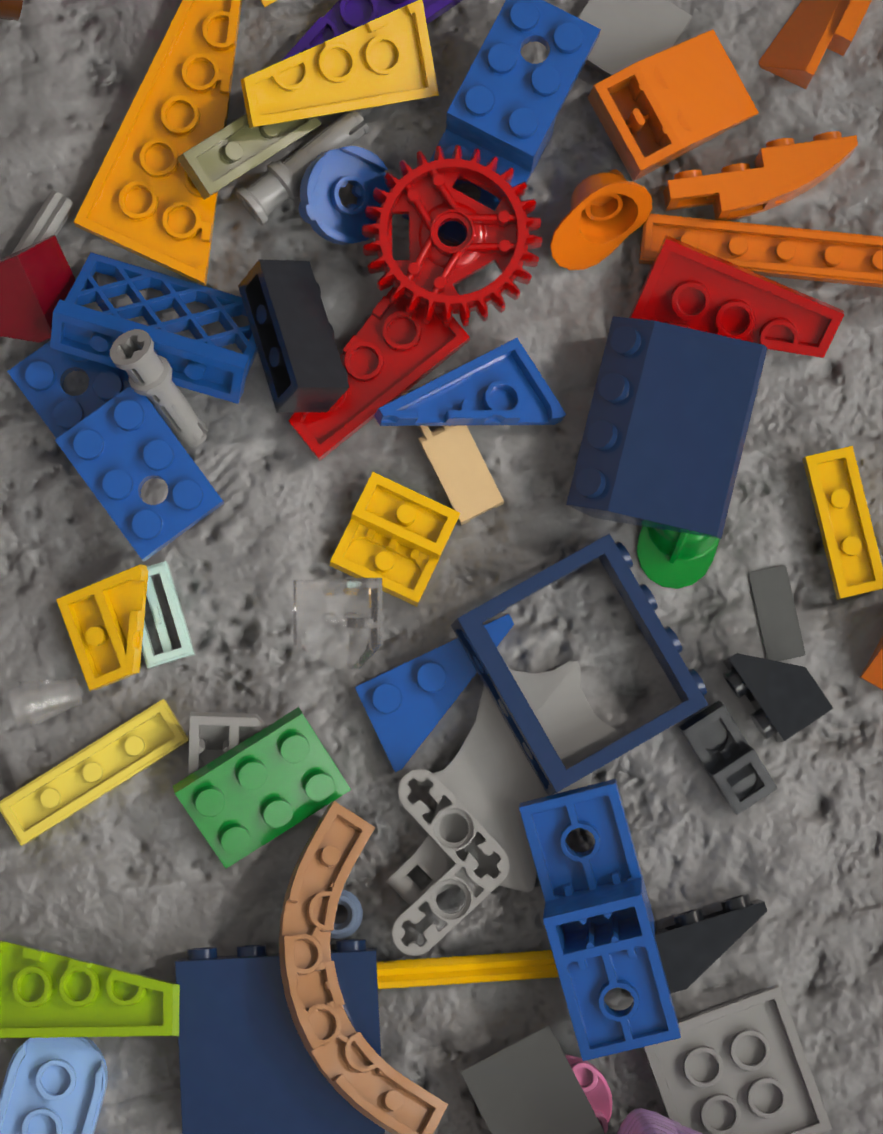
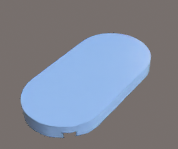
[0,1037,108,1134]

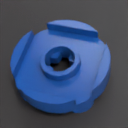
[299,146,389,245]

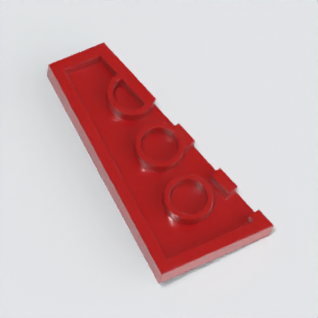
[629,235,845,358]
[288,287,470,461]

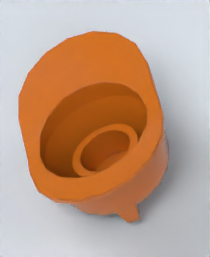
[550,169,653,270]

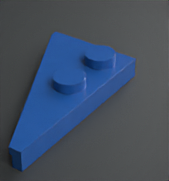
[374,338,567,426]
[355,614,514,773]

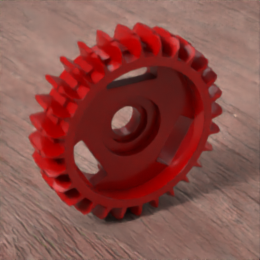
[362,145,542,327]

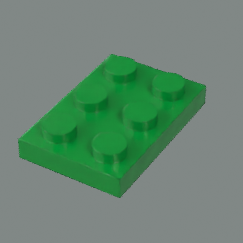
[172,707,351,869]

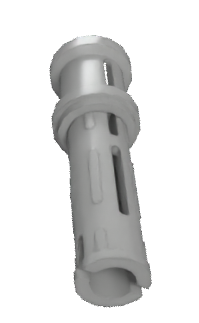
[235,110,370,225]
[110,329,208,448]

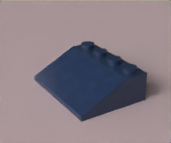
[566,316,767,539]

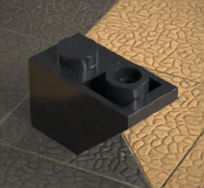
[723,653,833,742]

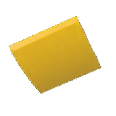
[329,472,460,607]

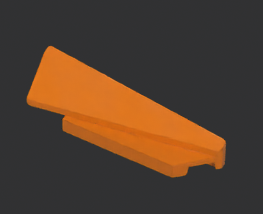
[759,0,872,89]

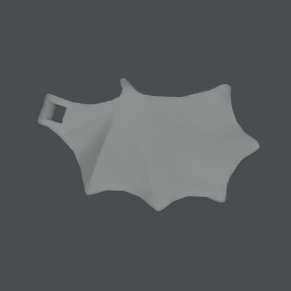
[386,661,620,908]

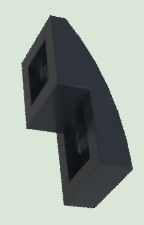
[678,700,778,815]

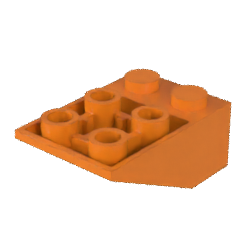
[588,29,759,182]

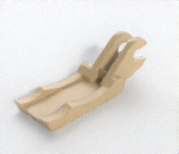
[402,383,504,526]

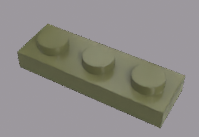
[177,114,322,200]

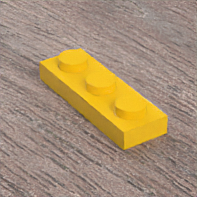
[802,446,883,600]

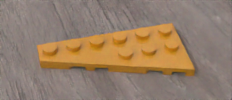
[73,0,242,286]

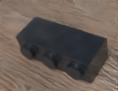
[238,259,350,413]

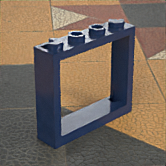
[451,533,709,796]

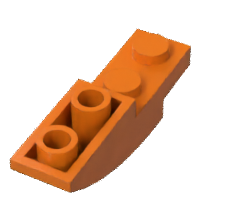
[663,131,858,221]

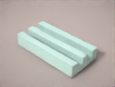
[142,561,196,669]

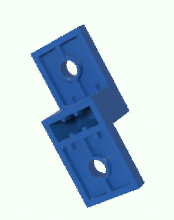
[402,0,601,245]
[7,340,224,562]
[519,779,681,1061]

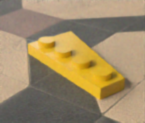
[240,0,439,128]

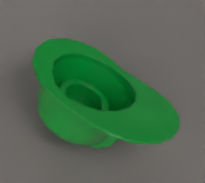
[637,526,720,589]

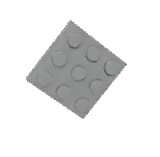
[643,985,832,1134]

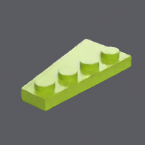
[0,940,180,1038]

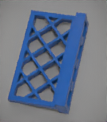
[50,252,258,404]

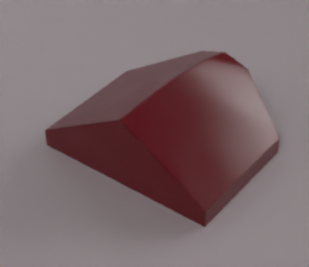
[0,235,76,343]

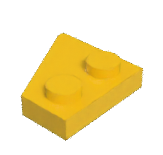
[56,565,148,691]

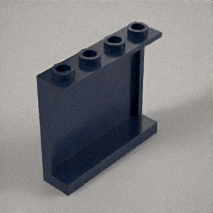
[175,939,385,1134]

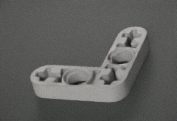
[392,769,510,956]

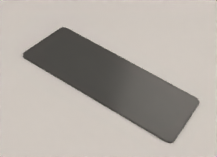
[749,565,805,661]

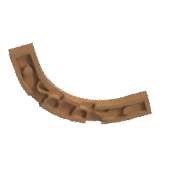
[279,801,449,1134]

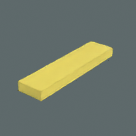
[0,699,189,846]

